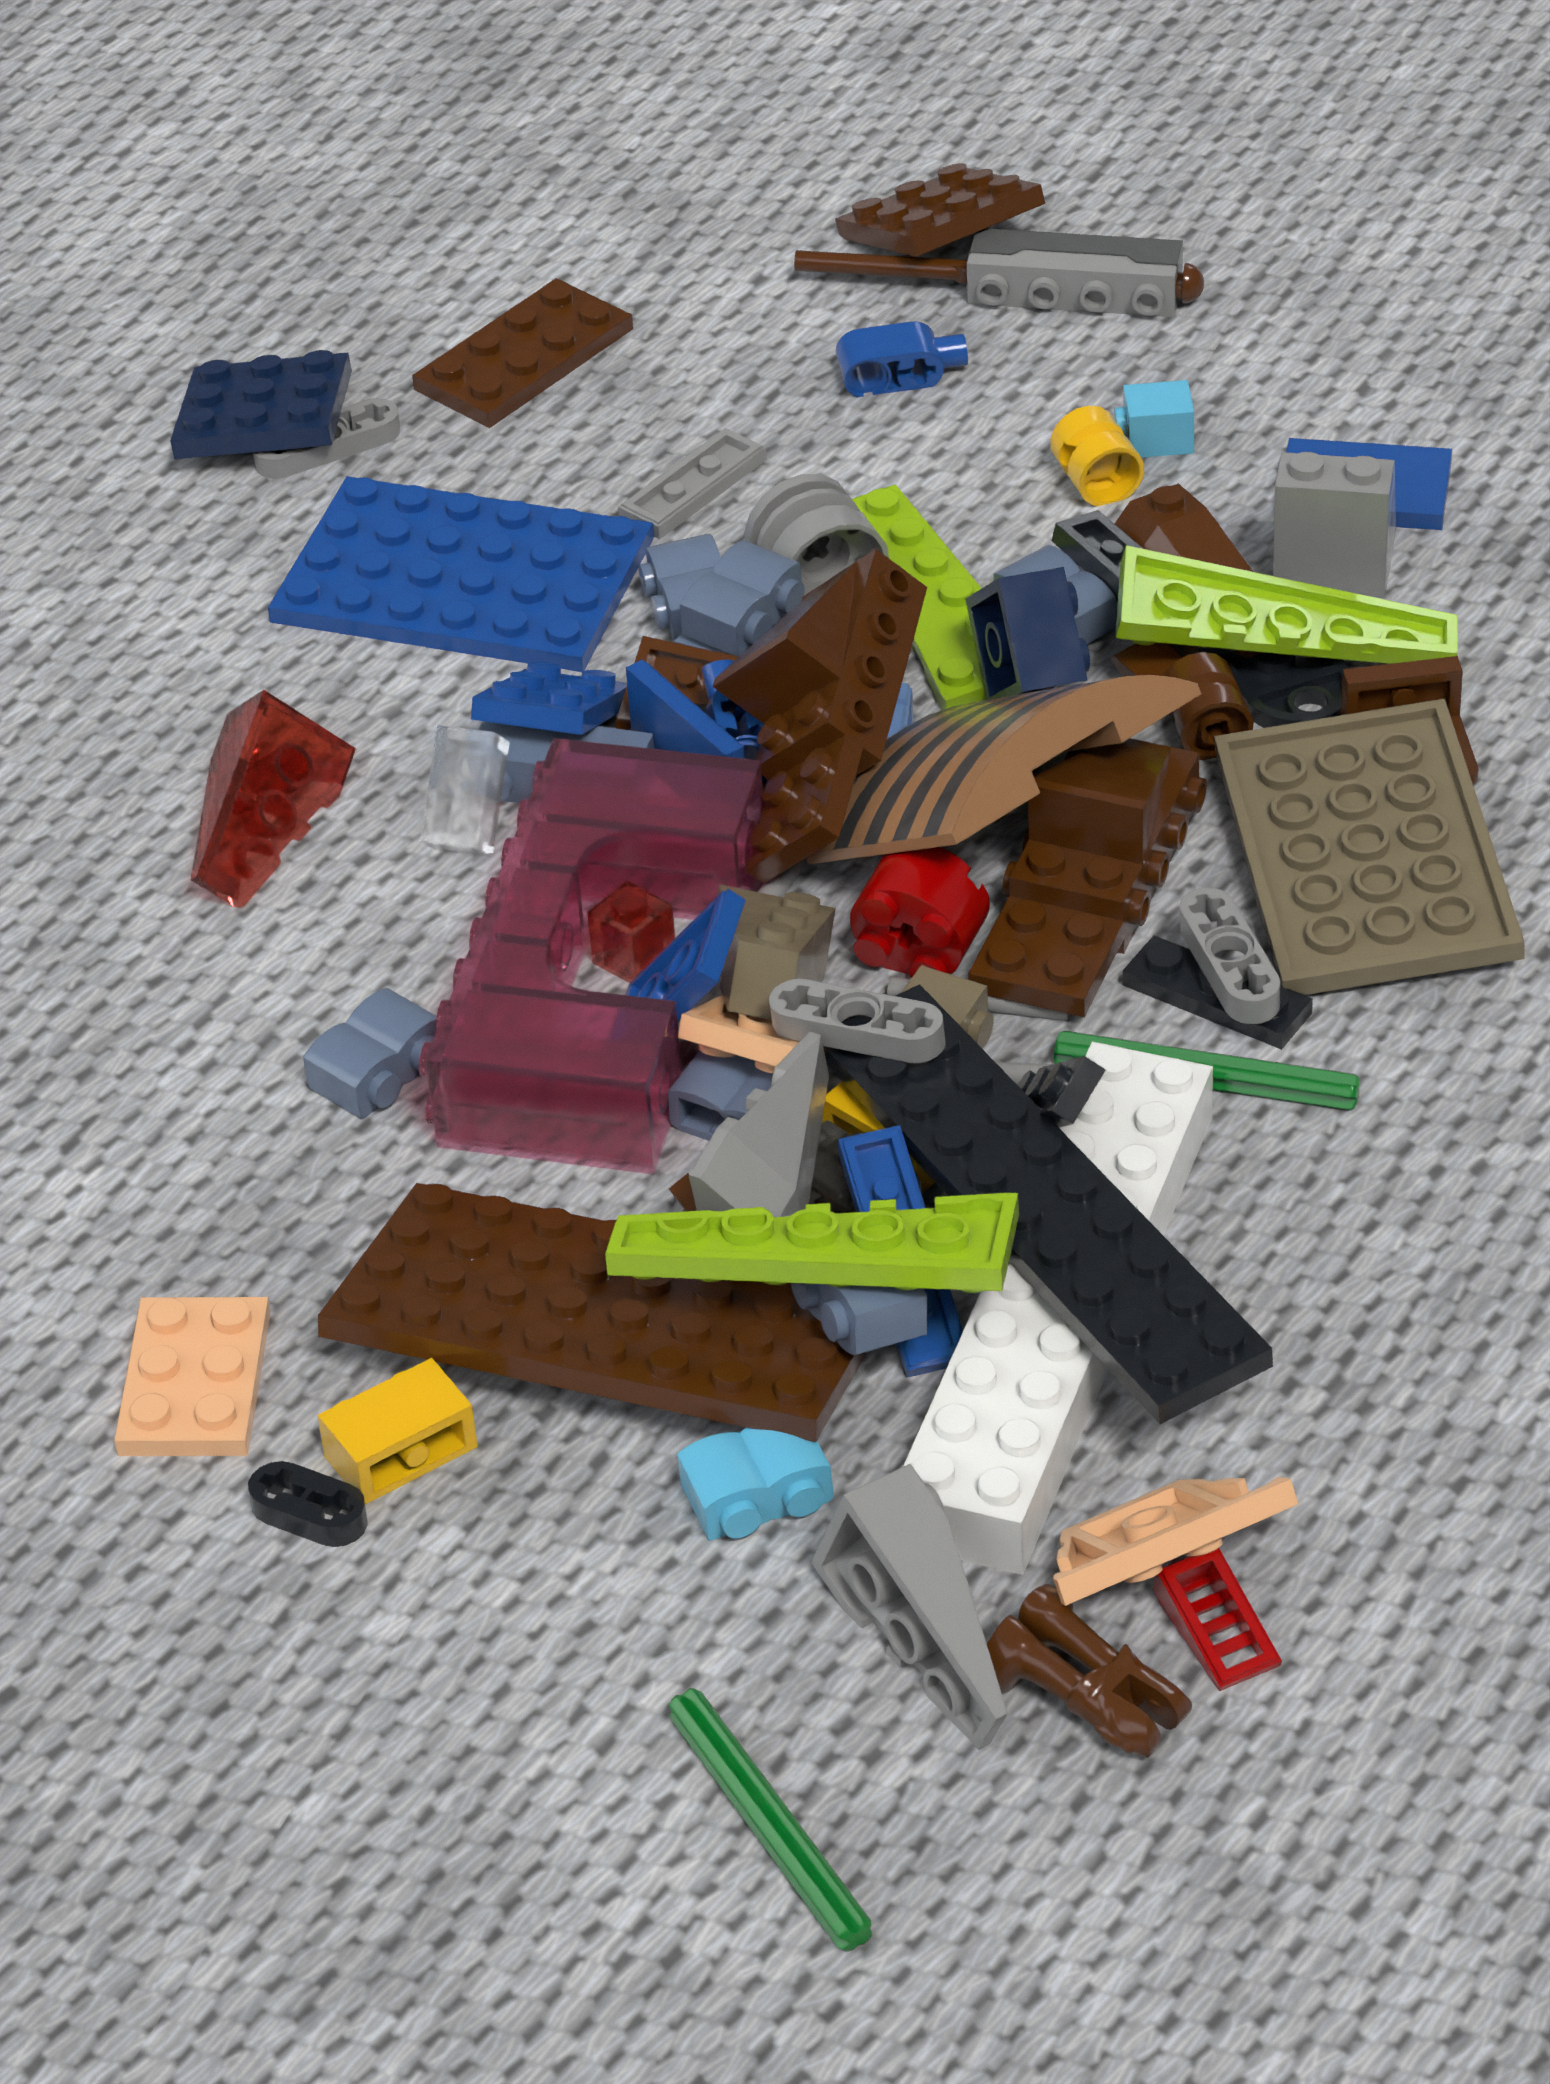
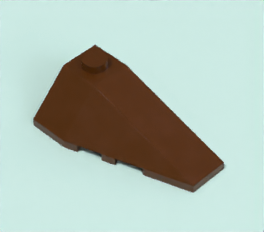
[1114,483,1264,659]

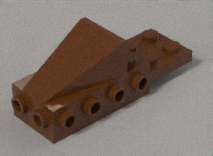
[712,549,927,884]
[968,738,1207,1018]

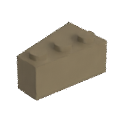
[717,884,836,1020]

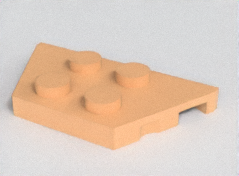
[1053,1477,1298,1606]

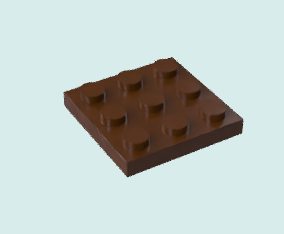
[835,163,1046,257]

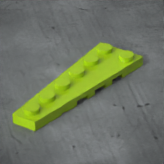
[852,484,986,710]
[1115,545,1458,664]
[605,1193,1019,1293]

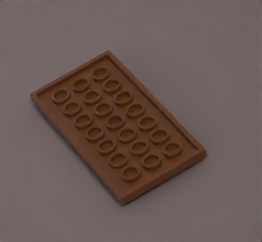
[318,1183,868,1442]

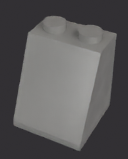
[1273,452,1396,599]

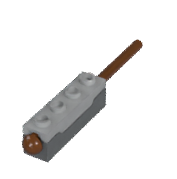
[794,228,1204,317]

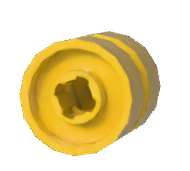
[1050,405,1144,506]

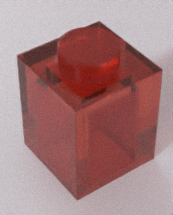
[587,880,675,983]

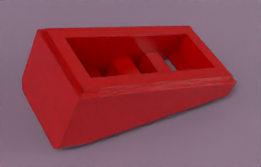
[1152,1548,1282,1691]

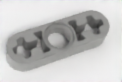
[253,398,401,479]
[1180,887,1280,1024]
[769,979,946,1063]

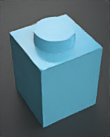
[1114,380,1194,458]

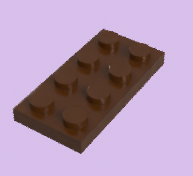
[412,278,633,428]

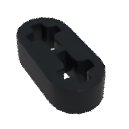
[248,1461,368,1547]

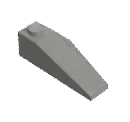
[689,1032,829,1217]
[811,1463,1008,1750]

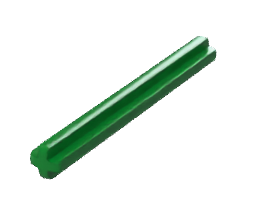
[1054,1031,1360,1111]
[669,1688,872,1952]

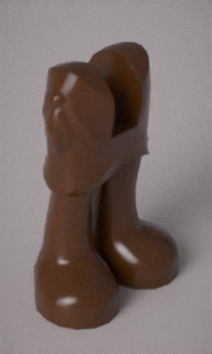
[987,1584,1192,1758]

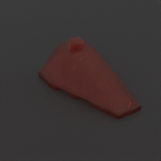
[190,690,356,908]

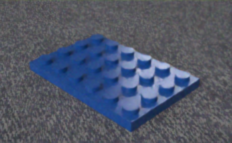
[268,476,654,672]

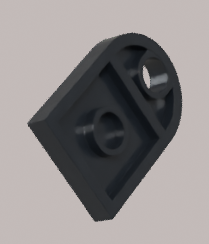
[1220,652,1350,728]

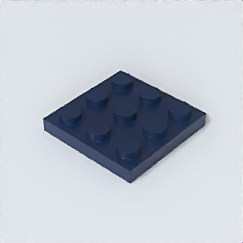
[170,350,352,459]

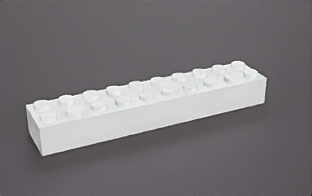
[903,1042,1213,1575]

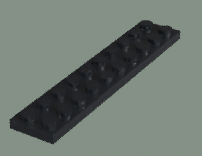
[823,984,1273,1424]

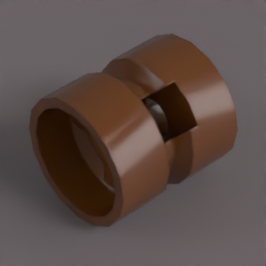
[1164,652,1254,760]

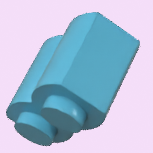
[677,1428,834,1541]

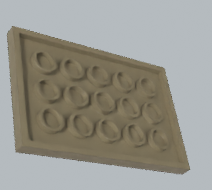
[1214,699,1525,995]

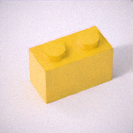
[317,1358,478,1504]

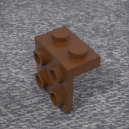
[1341,656,1479,784]

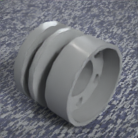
[744,474,889,595]

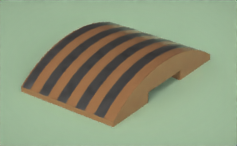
[806,675,1202,864]

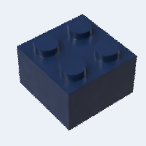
[965,567,1090,700]

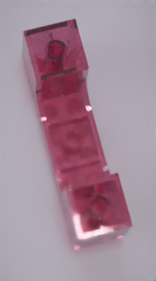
[419,738,764,1175]

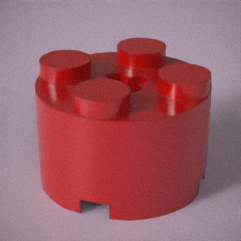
[850,847,990,978]

